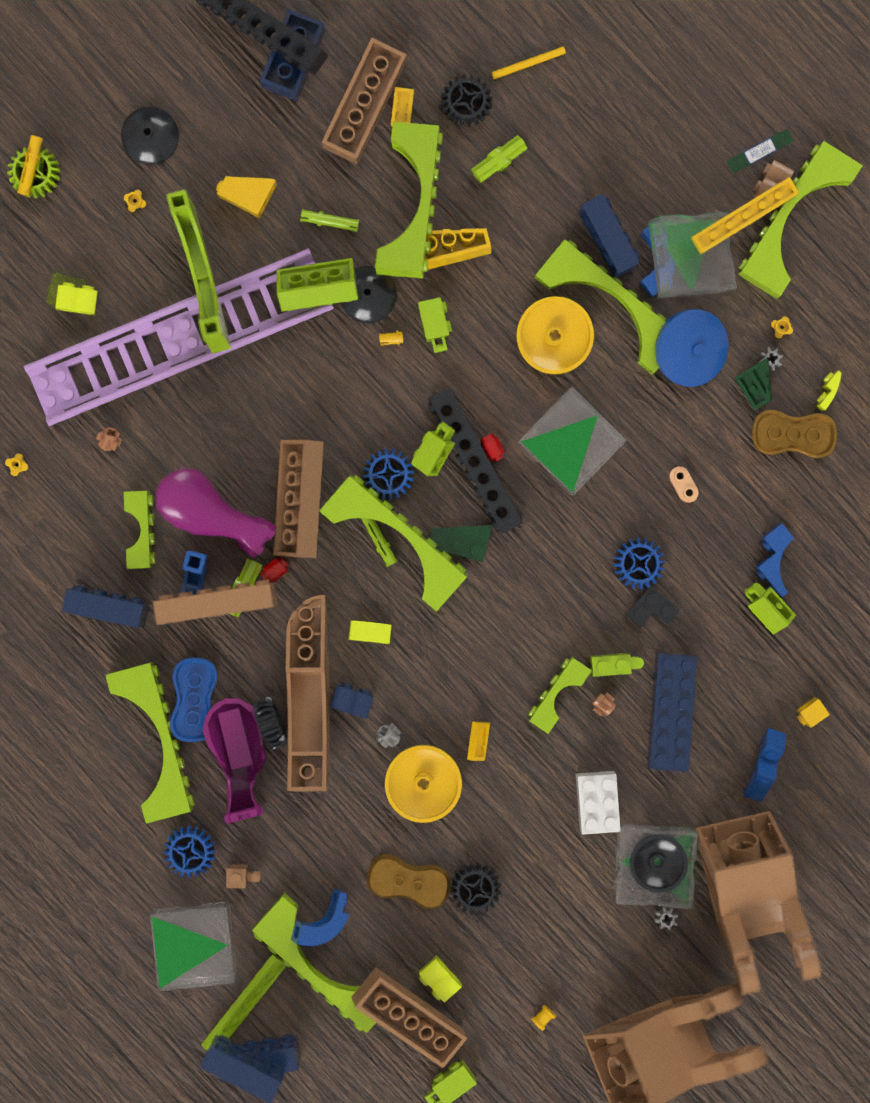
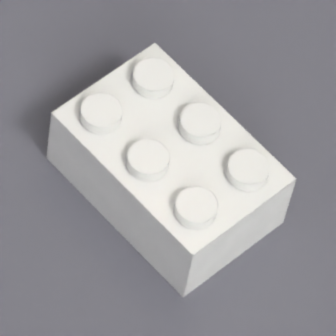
[576,771,620,835]

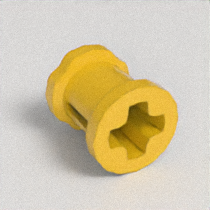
[531,1004,556,1031]

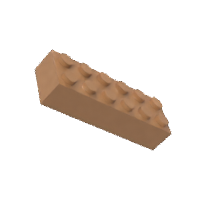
[321,38,407,164]
[273,440,324,558]
[153,580,278,625]
[351,967,468,1068]

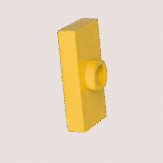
[391,87,414,127]
[467,721,490,761]

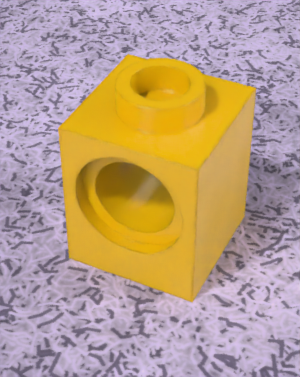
[796,697,830,728]

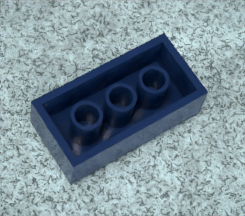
[260,9,326,102]
[579,194,640,278]
[62,585,150,628]
[200,1034,285,1103]
[220,1034,301,1082]

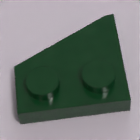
[735,358,772,410]

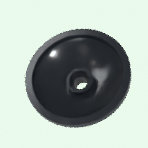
[121,107,179,165]
[340,266,397,323]
[630,834,688,893]

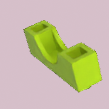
[124,491,156,569]
[528,656,592,734]

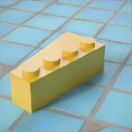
[425,228,491,270]

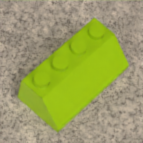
[276,258,358,311]

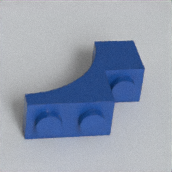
[755,523,794,597]
[744,728,786,802]

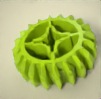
[7,147,61,198]

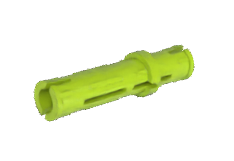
[300,209,359,232]
[361,518,398,567]

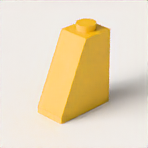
[216,176,277,218]

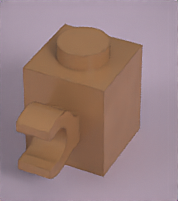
[226,864,261,888]

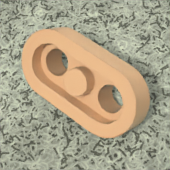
[669,467,699,503]

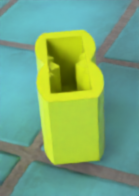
[55,282,98,315]
[419,956,462,1003]

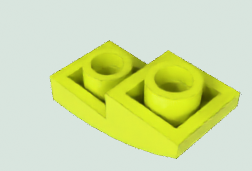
[815,370,841,411]
[348,621,391,644]

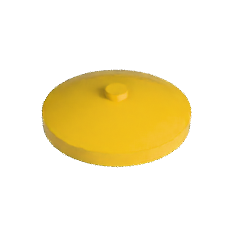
[516,296,594,374]
[385,745,462,823]

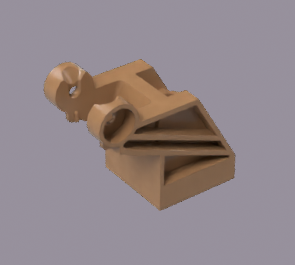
[696,811,821,995]
[583,984,768,1103]

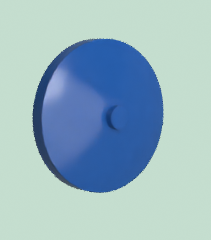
[655,309,729,387]

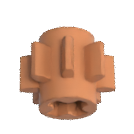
[96,427,122,451]
[592,693,616,716]

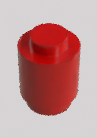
[480,433,506,463]
[260,556,289,583]

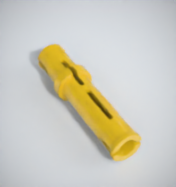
[17,135,43,196]

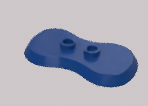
[170,657,218,742]

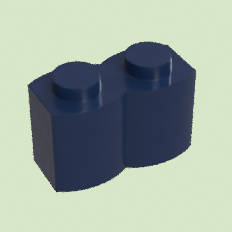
[330,682,374,719]

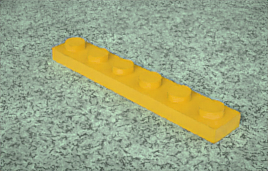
[691,177,800,255]

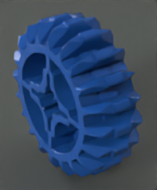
[363,448,414,500]
[613,538,665,589]
[163,825,216,878]

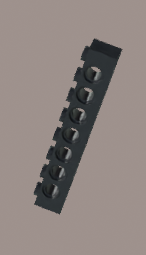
[195,0,328,75]
[427,388,523,534]

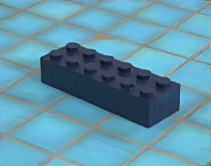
[647,652,697,772]

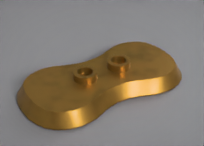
[752,410,837,458]
[367,854,451,909]

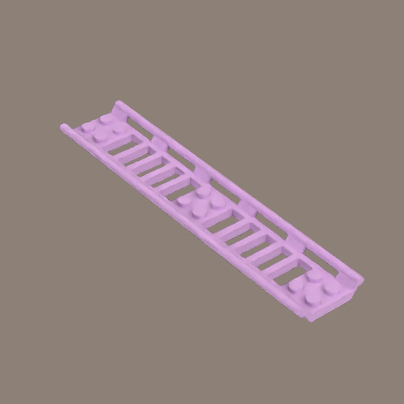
[24,248,334,426]

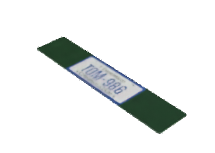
[727,129,794,173]

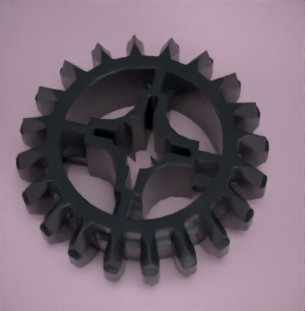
[441,74,493,128]
[253,697,288,749]
[450,862,501,915]

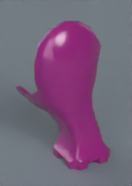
[156,468,276,558]
[202,698,266,824]

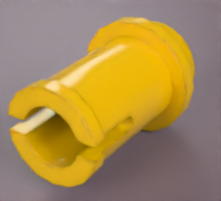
[379,330,404,346]

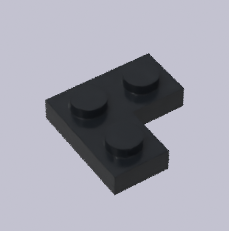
[625,585,680,627]

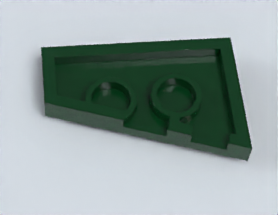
[430,525,493,562]

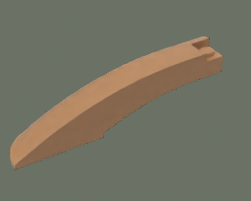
[286,595,330,792]

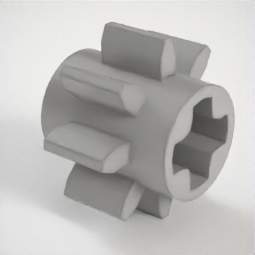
[758,347,783,371]
[376,723,401,748]
[654,906,678,931]

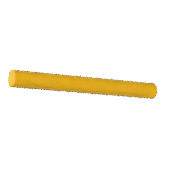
[491,46,566,79]

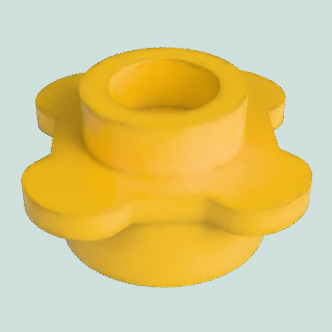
[124,190,146,212]
[771,316,793,338]
[5,454,28,476]

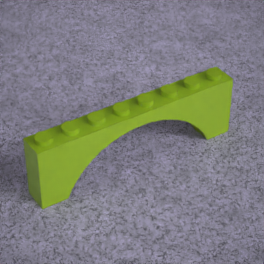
[375,122,443,278]
[738,141,863,299]
[167,189,232,354]
[534,240,667,375]
[320,475,467,612]
[105,662,195,824]
[252,892,376,1033]

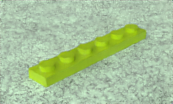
[201,954,286,1050]

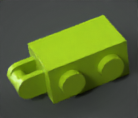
[418,297,452,353]
[411,422,455,476]
[745,583,796,635]
[590,653,644,677]
[424,1060,477,1103]

